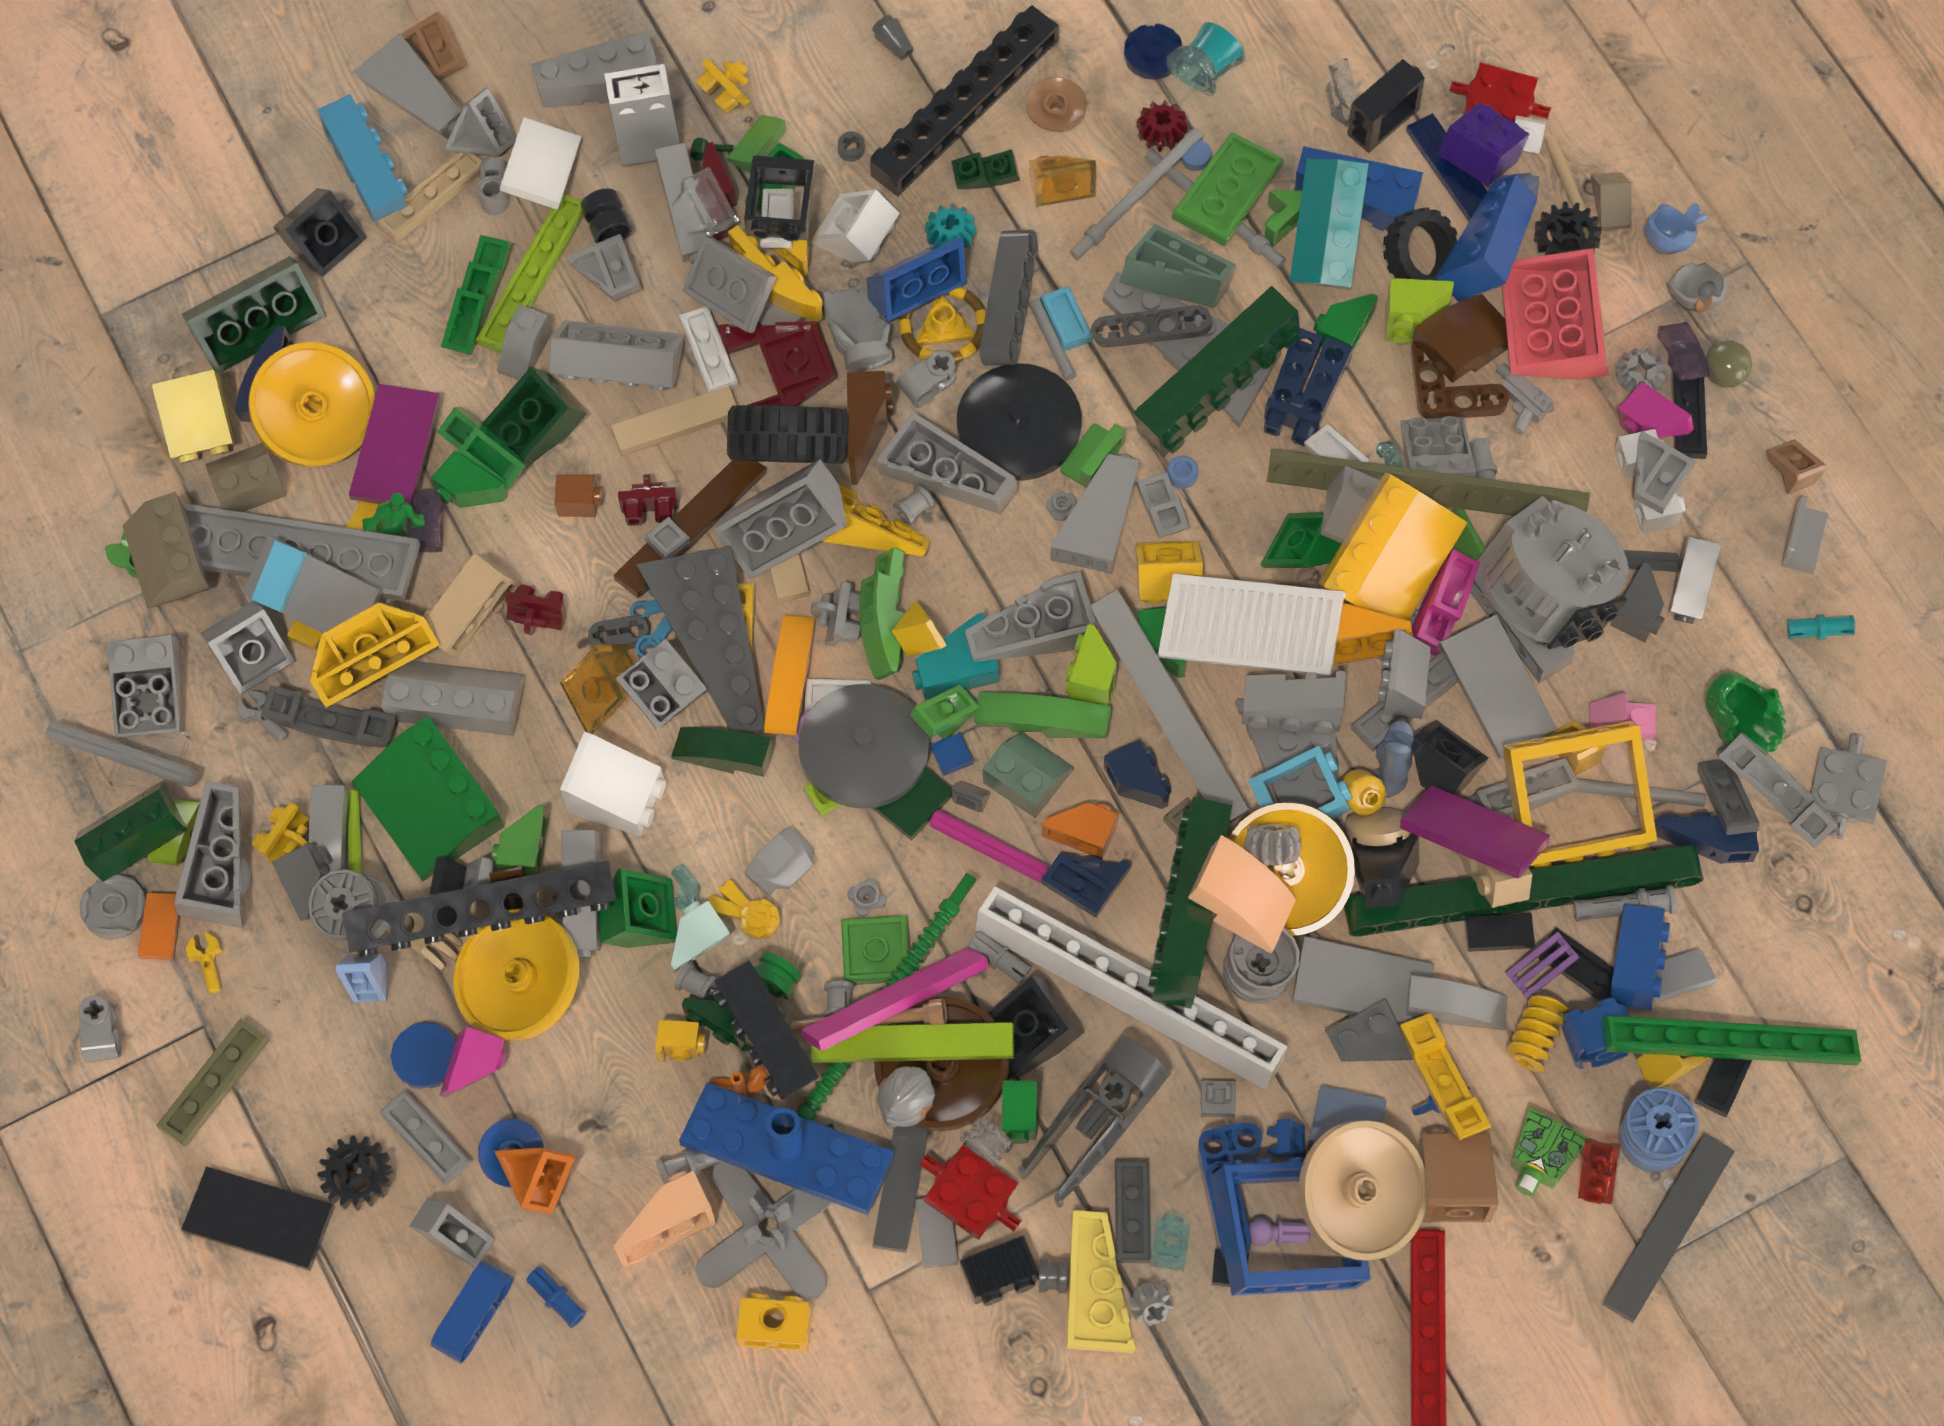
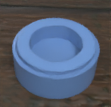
[1181,140,1211,171]
[1167,456,1198,489]

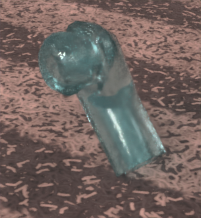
[1376,441,1404,467]
[671,864,701,911]

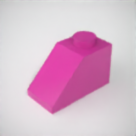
[1618,382,1694,438]
[439,1027,506,1098]

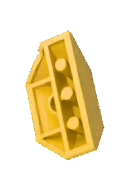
[309,602,440,708]

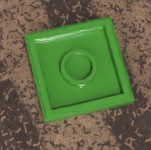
[841,916,909,985]

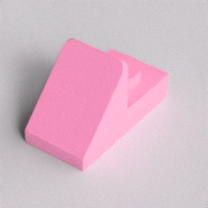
[1589,693,1656,739]

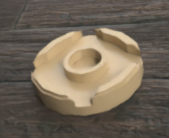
[1345,808,1410,846]

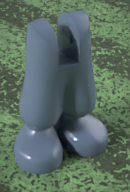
[1371,721,1414,798]

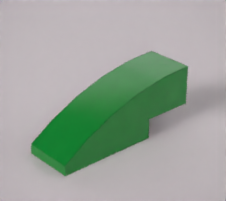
[437,407,526,490]

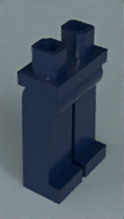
[1264,328,1353,447]

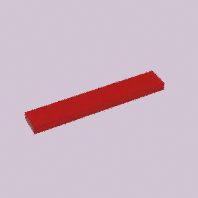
[1410,1229,1446,1426]

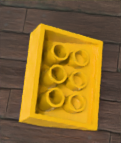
[1318,473,1468,620]

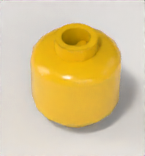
[1340,769,1386,816]

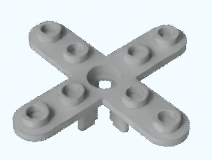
[696,1161,834,1301]

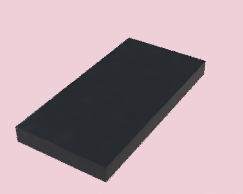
[181,1166,335,1271]

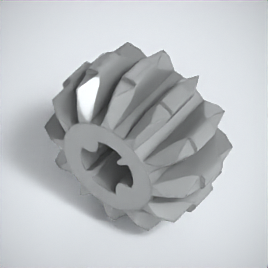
[1245,823,1301,866]

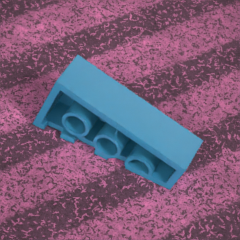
[317,94,408,222]

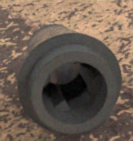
[872,15,914,60]

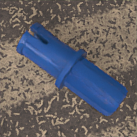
[526,1267,586,1328]

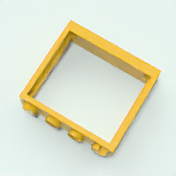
[1503,721,1657,869]

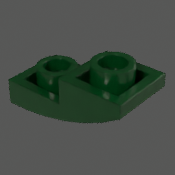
[951,149,1020,189]

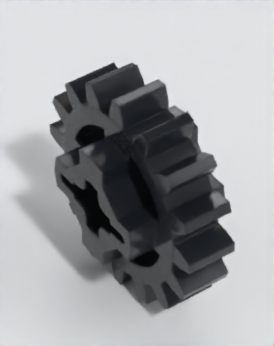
[1534,201,1602,255]
[317,1135,394,1211]

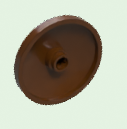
[874,997,1010,1131]

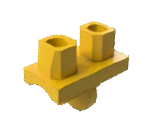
[696,58,751,114]
[252,802,310,867]

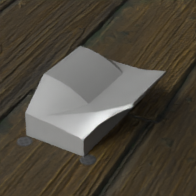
[744,827,815,897]

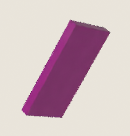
[349,384,441,506]
[1400,785,1550,879]

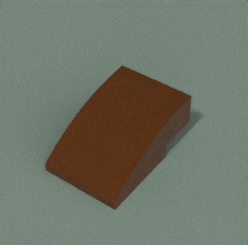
[1412,294,1509,383]

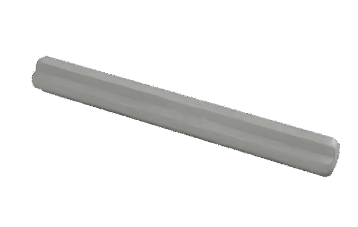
[46,721,197,787]

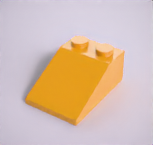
[1333,603,1413,665]

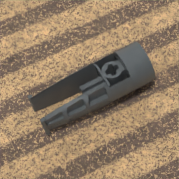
[1018,1035,1171,1207]

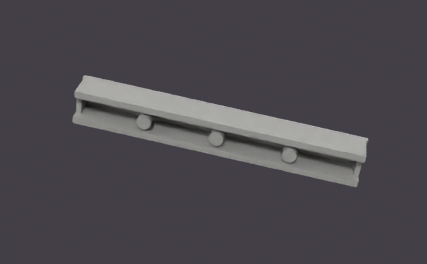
[1090,589,1251,824]

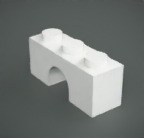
[1614,429,1685,534]

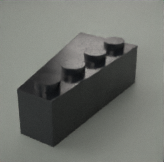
[711,960,819,1100]

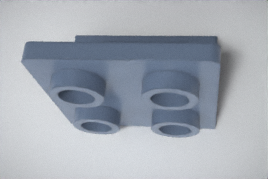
[1307,1086,1386,1151]

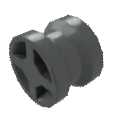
[1039,1258,1068,1294]

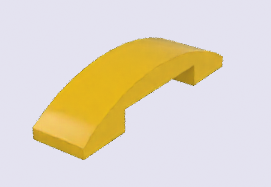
[1400,1013,1491,1140]

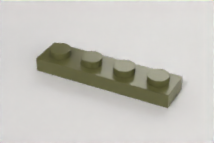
[156,1018,269,1147]

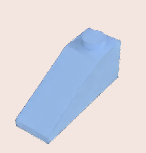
[336,953,387,1003]

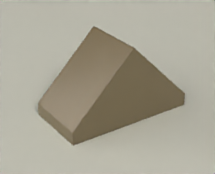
[1590,172,1631,231]

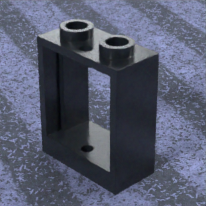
[1347,59,1425,153]
[744,156,816,241]

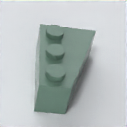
[1119,224,1235,308]

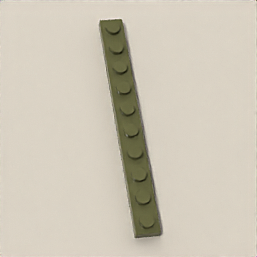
[1267,449,1590,516]

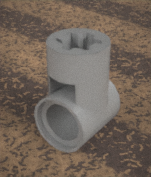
[477,158,509,215]

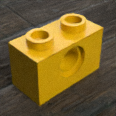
[736,1294,811,1351]

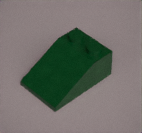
[482,367,587,470]

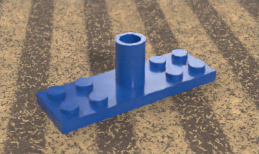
[679,1082,894,1216]

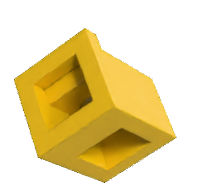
[655,1020,706,1062]

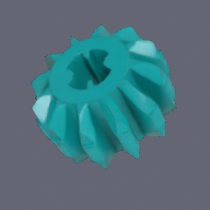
[924,203,976,248]

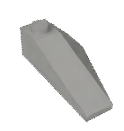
[965,572,1098,662]

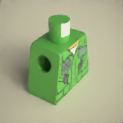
[1511,1108,1589,1197]

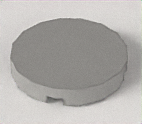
[80,874,146,940]

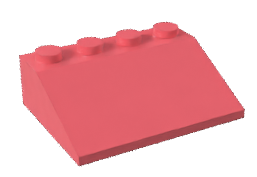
[1502,248,1609,380]

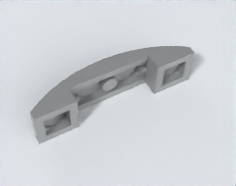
[1718,733,1839,848]

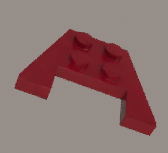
[718,321,836,406]

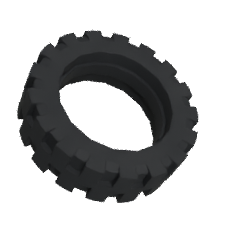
[1383,207,1458,281]

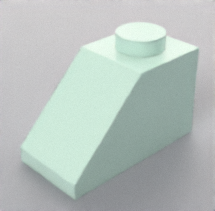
[670,901,730,974]

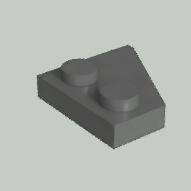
[1325,999,1412,1062]

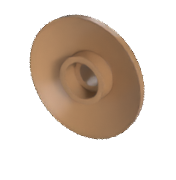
[1026,77,1086,131]

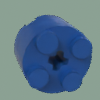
[1562,998,1630,1069]

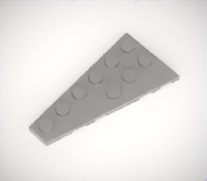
[1102,272,1282,428]

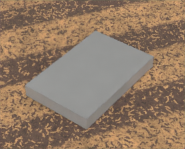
[682,236,777,333]

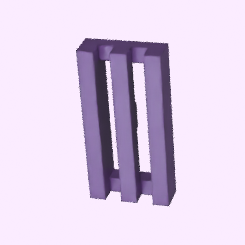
[1506,932,1580,1000]

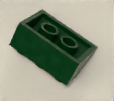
[74,781,187,882]

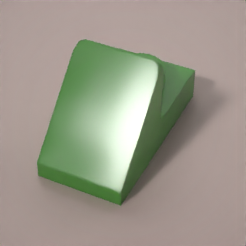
[1264,190,1302,248]
[910,684,980,740]

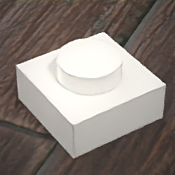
[1515,116,1546,154]

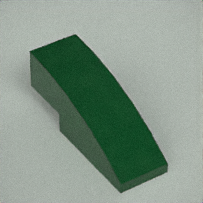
[671,727,773,777]

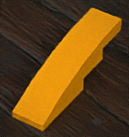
[764,615,815,736]

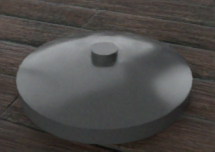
[799,685,929,809]

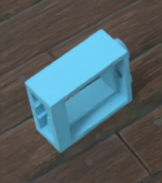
[1248,746,1353,819]

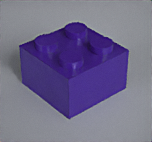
[1438,102,1530,186]

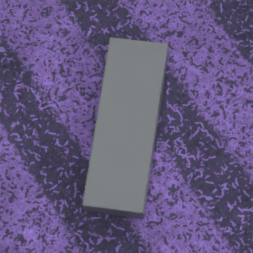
[379,1090,472,1186]

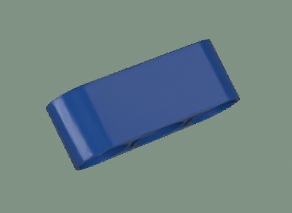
[430,1260,514,1363]

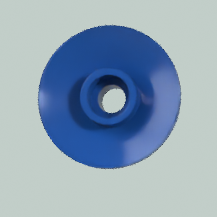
[478,1119,544,1187]

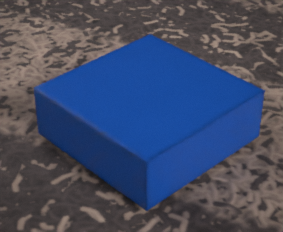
[930,733,973,776]

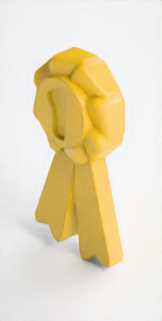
[708,879,781,940]

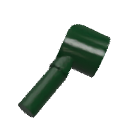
[690,137,733,161]

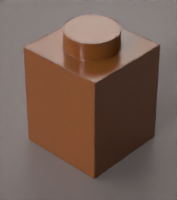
[554,475,602,517]

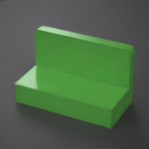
[1060,423,1125,488]

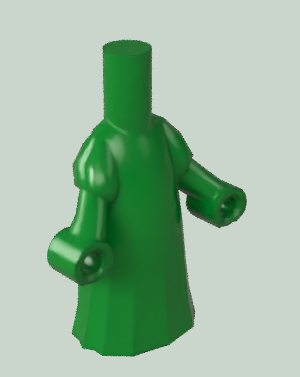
[362,493,426,537]

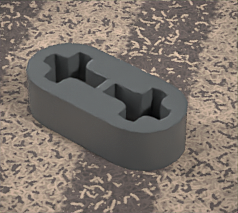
[588,616,650,654]

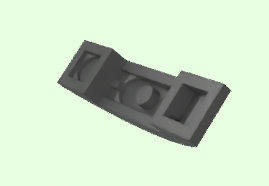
[261,685,396,747]

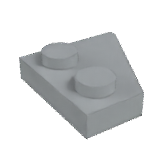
[566,234,642,301]
[1634,431,1696,514]

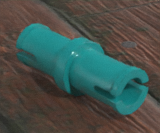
[1787,614,1855,640]

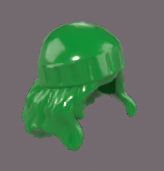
[1705,672,1786,753]

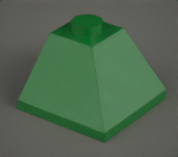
[1260,513,1342,568]
[598,868,676,948]

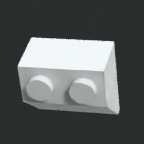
[811,189,900,263]

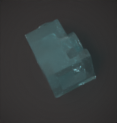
[1150,1215,1190,1271]

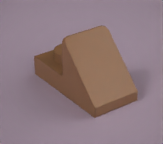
[1767,439,1826,494]

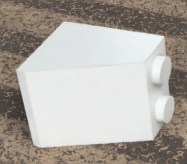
[560,732,666,837]

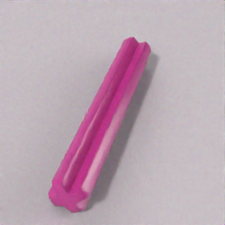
[930,810,1049,883]

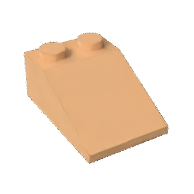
[613,1171,716,1269]

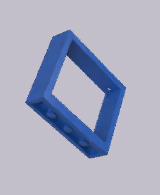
[1211,1157,1371,1296]

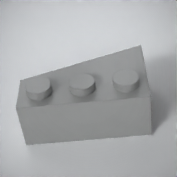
[1242,671,1346,734]

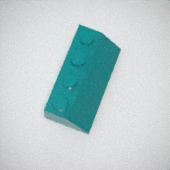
[1289,159,1369,290]

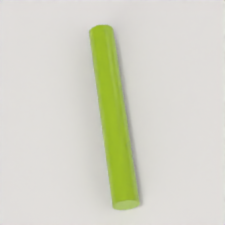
[347,790,362,873]

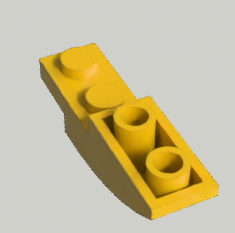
[728,225,823,322]

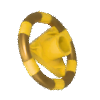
[898,287,986,363]

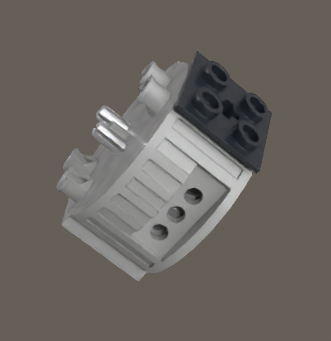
[1478,496,1629,650]

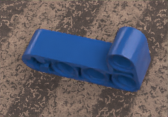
[1197,1123,1262,1259]

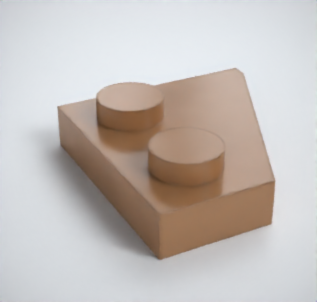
[390,12,466,80]

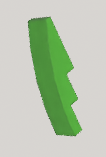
[974,692,1112,738]

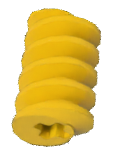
[1507,995,1570,1073]

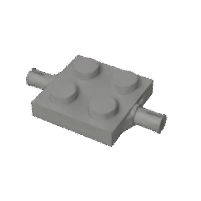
[1811,733,1887,839]

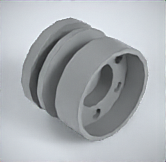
[308,869,394,941]
[1223,928,1299,1004]

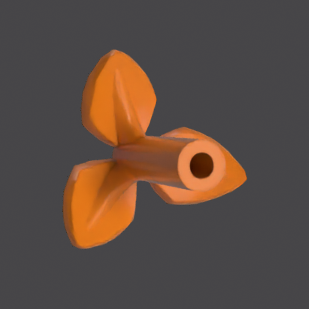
[708,1067,766,1097]

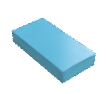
[1040,286,1092,351]
[251,540,307,612]

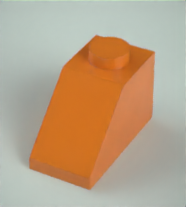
[1042,802,1118,860]

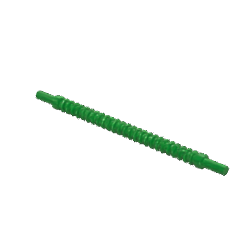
[795,873,977,1121]

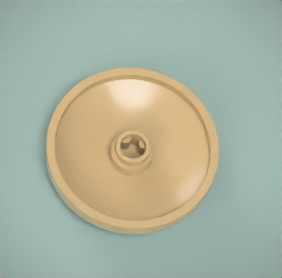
[1298,1121,1426,1260]

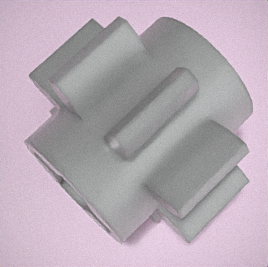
[1128,1281,1173,1326]

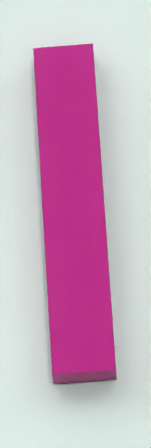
[801,947,989,1051]

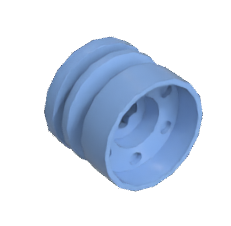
[1618,1088,1698,1173]

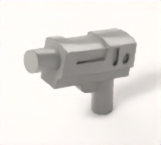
[1496,363,1554,435]

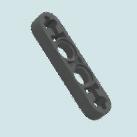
[1091,305,1213,347]

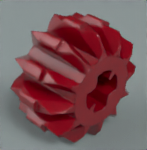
[1137,99,1188,153]

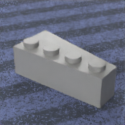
[531,31,658,108]
[876,412,1018,514]
[174,781,243,928]

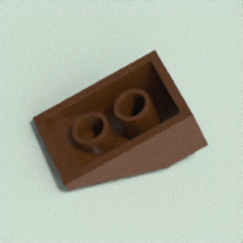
[847,371,893,485]

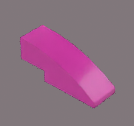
[1412,549,1480,656]

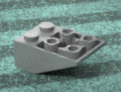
[604,63,680,166]
[1401,416,1476,477]
[107,635,182,738]

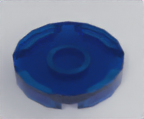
[1124,24,1183,80]

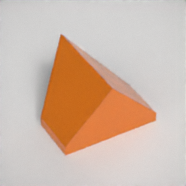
[495,1148,575,1214]

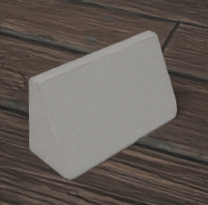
[1653,949,1717,1003]

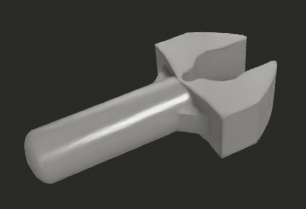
[238,691,287,742]

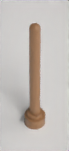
[788,998,947,1034]

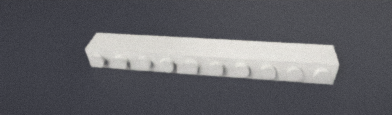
[975,887,1288,1090]

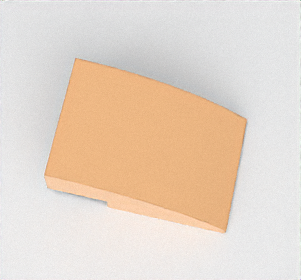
[1188,835,1296,954]

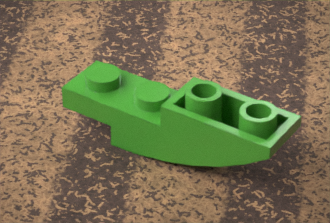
[859,547,905,680]

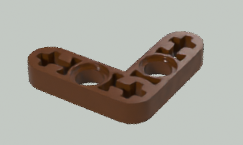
[1410,341,1509,419]

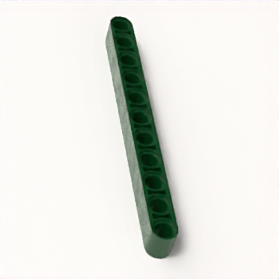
[1344,846,1704,937]

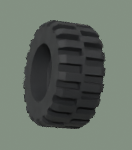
[727,405,849,464]

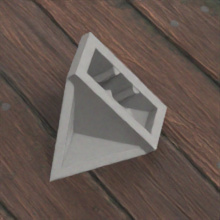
[444,88,517,156]

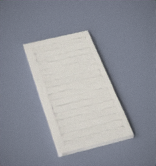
[1158,574,1346,677]

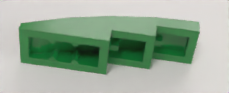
[441,235,512,355]

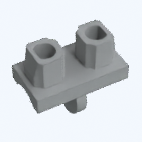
[810,581,860,647]

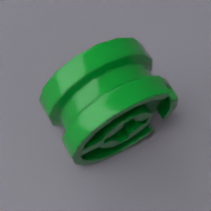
[754,951,802,1000]

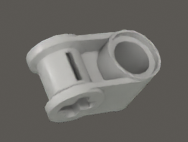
[896,350,956,408]
[79,995,121,1063]

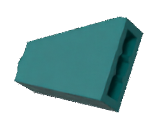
[912,613,999,700]

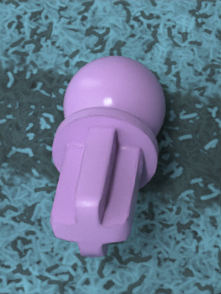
[1248,1219,1311,1246]

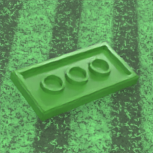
[1171,132,1284,246]

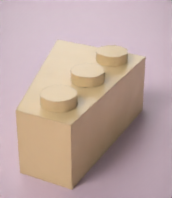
[423,553,523,657]

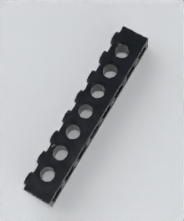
[870,5,1059,197]
[342,860,616,957]

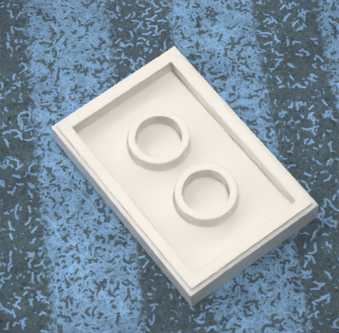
[499,117,582,210]

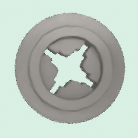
[1616,347,1666,393]

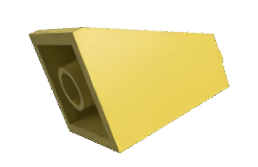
[152,370,236,463]

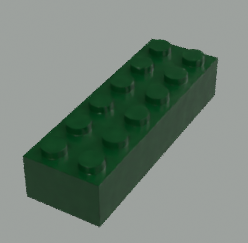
[1133,286,1300,457]
[1148,797,1232,1009]

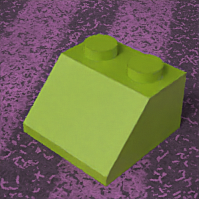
[1384,278,1454,345]

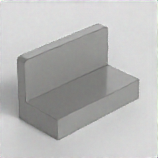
[1781,495,1828,574]

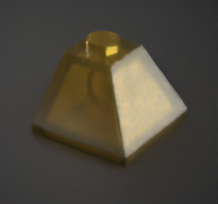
[1029,155,1097,207]
[560,644,634,734]

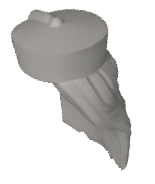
[823,288,893,372]

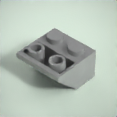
[1378,629,1431,719]
[615,639,707,730]

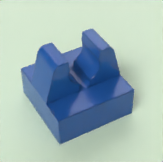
[1267,1118,1306,1159]

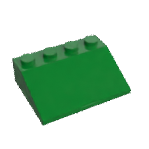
[351,716,504,882]

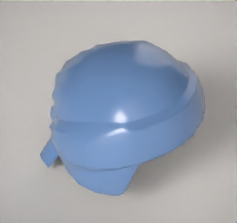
[1644,203,1708,254]

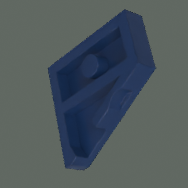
[1041,853,1131,918]

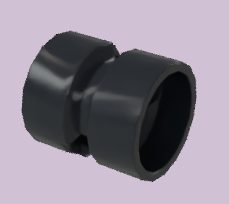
[580,188,632,244]

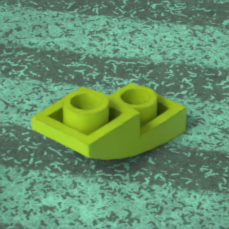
[148,798,200,866]

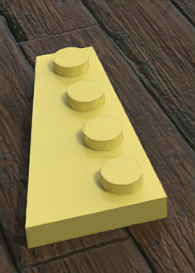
[1065,1210,1136,1354]

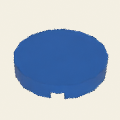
[391,1022,456,1089]

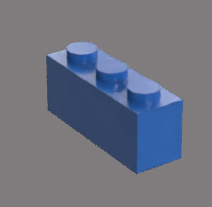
[1611,904,1670,1010]

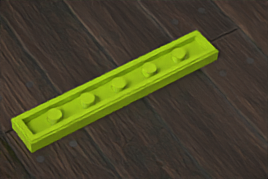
[476,193,584,354]
[811,1023,1014,1063]

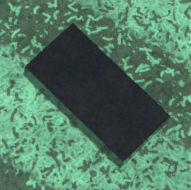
[429,856,467,926]
[1464,913,1535,952]
[1695,1058,1752,1118]

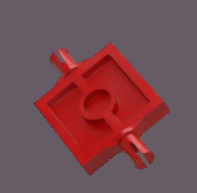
[1449,62,1552,122]
[919,1145,1022,1240]

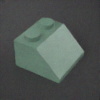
[982,732,1074,819]

